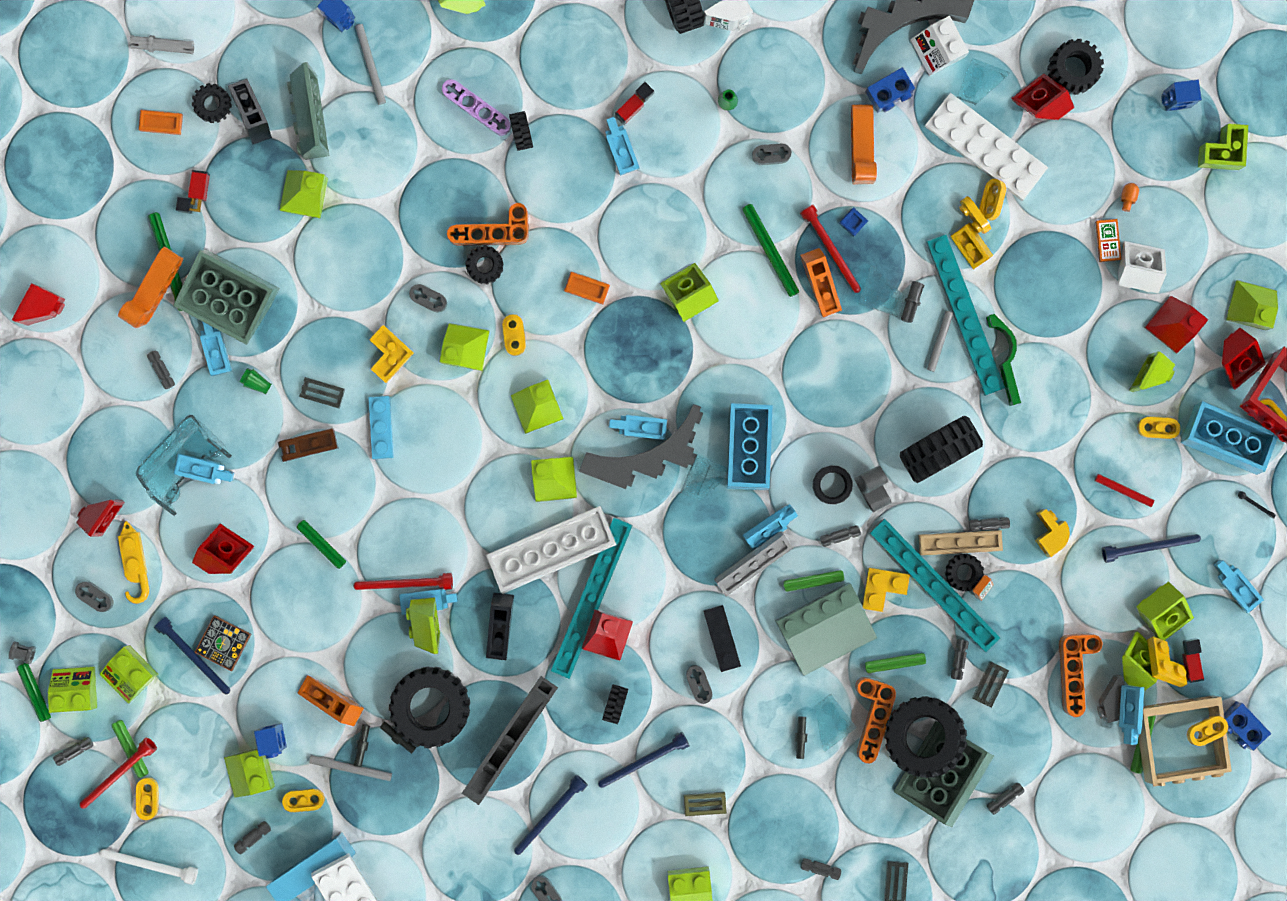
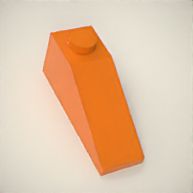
[800,248,842,317]
[298,675,364,726]

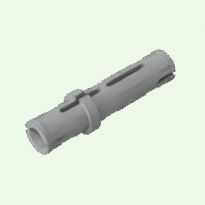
[130,35,194,54]

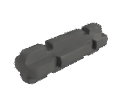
[147,350,175,389]
[969,517,1010,531]
[820,525,861,547]
[951,639,969,680]
[53,737,93,766]
[987,783,1025,815]
[234,821,271,854]
[801,858,841,880]

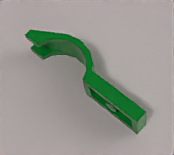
[986,314,1021,406]

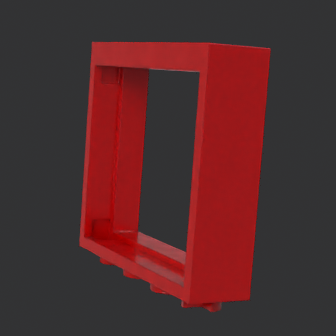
[1239,346,1287,444]

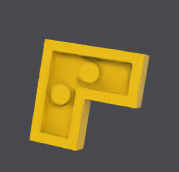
[369,325,414,383]
[862,568,910,612]
[1147,636,1187,687]

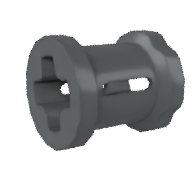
[9,641,36,664]

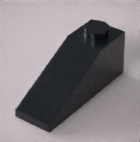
[228,79,272,145]
[486,592,514,660]
[703,605,741,672]

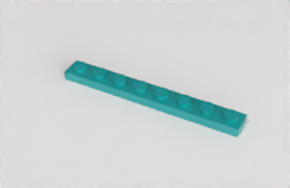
[926,234,1005,396]
[551,518,633,679]
[870,519,1000,652]

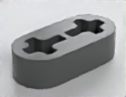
[752,143,792,165]
[409,284,447,313]
[75,582,114,612]
[686,665,713,704]
[531,876,562,901]

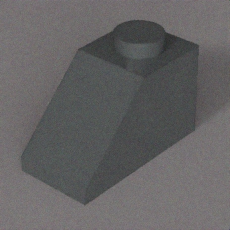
[1097,675,1124,723]

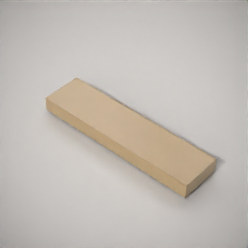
[918,530,1003,555]

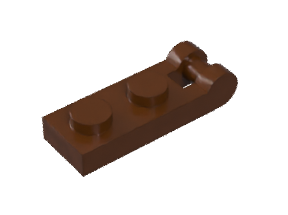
[278,428,339,462]

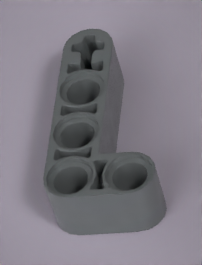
[854,465,891,513]

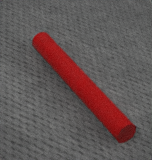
[1094,474,1155,507]

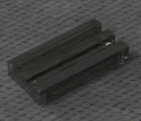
[299,377,345,409]
[972,661,1009,708]
[884,860,909,901]

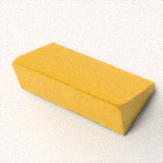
[950,222,993,270]

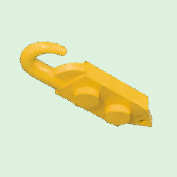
[118,521,149,604]

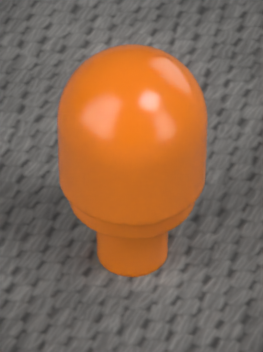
[1121,183,1139,212]

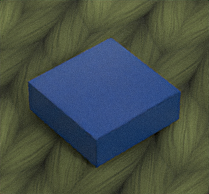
[839,207,868,236]

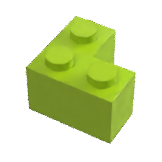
[1198,124,1249,170]

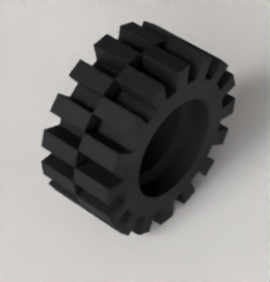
[192,83,232,123]
[509,111,533,151]
[466,245,504,284]
[945,554,985,591]
[602,684,628,725]

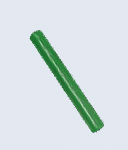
[743,204,799,297]
[148,212,183,311]

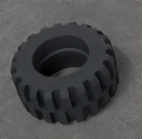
[900,415,983,483]
[389,667,471,748]
[884,696,967,778]

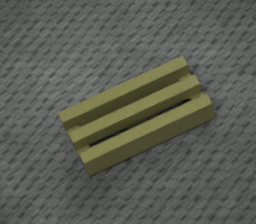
[684,792,727,816]

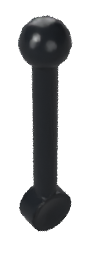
[1238,491,1276,519]

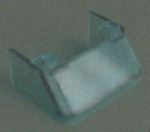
[136,415,232,516]

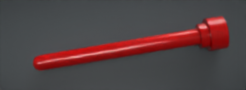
[800,204,861,293]
[353,573,453,590]
[79,737,157,809]

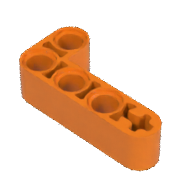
[851,104,877,184]
[447,203,529,246]
[118,247,183,328]
[1059,634,1103,717]
[855,677,896,764]

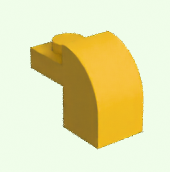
[1035,509,1070,557]

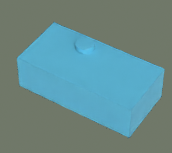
[1180,401,1278,475]
[727,403,773,490]
[266,832,356,901]

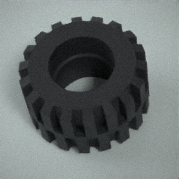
[665,0,704,34]
[1047,39,1104,95]

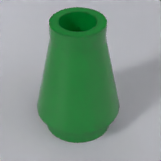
[718,89,738,111]
[239,368,272,395]

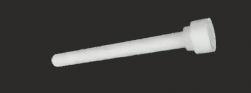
[99,849,198,885]

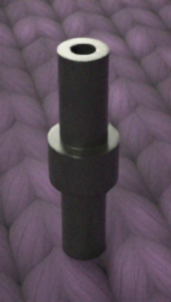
[795,716,808,759]
[380,721,417,754]
[354,724,370,767]

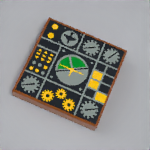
[195,615,252,671]

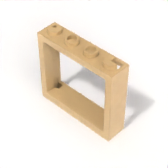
[1139,696,1232,787]

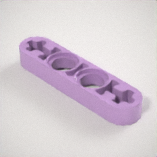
[442,80,511,136]

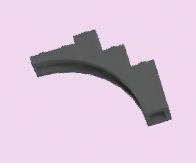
[852,0,974,74]
[579,404,703,489]
[461,676,558,805]

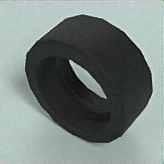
[813,465,853,504]

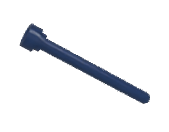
[1102,534,1201,563]
[154,616,230,695]
[598,732,690,788]
[514,774,588,855]

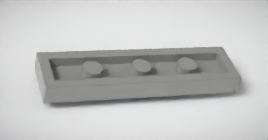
[714,531,793,597]

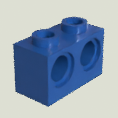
[317,0,355,32]
[865,67,915,113]
[1161,79,1202,111]
[1224,701,1272,751]
[254,723,287,759]

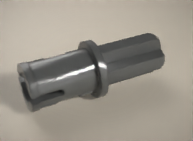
[901,281,925,323]

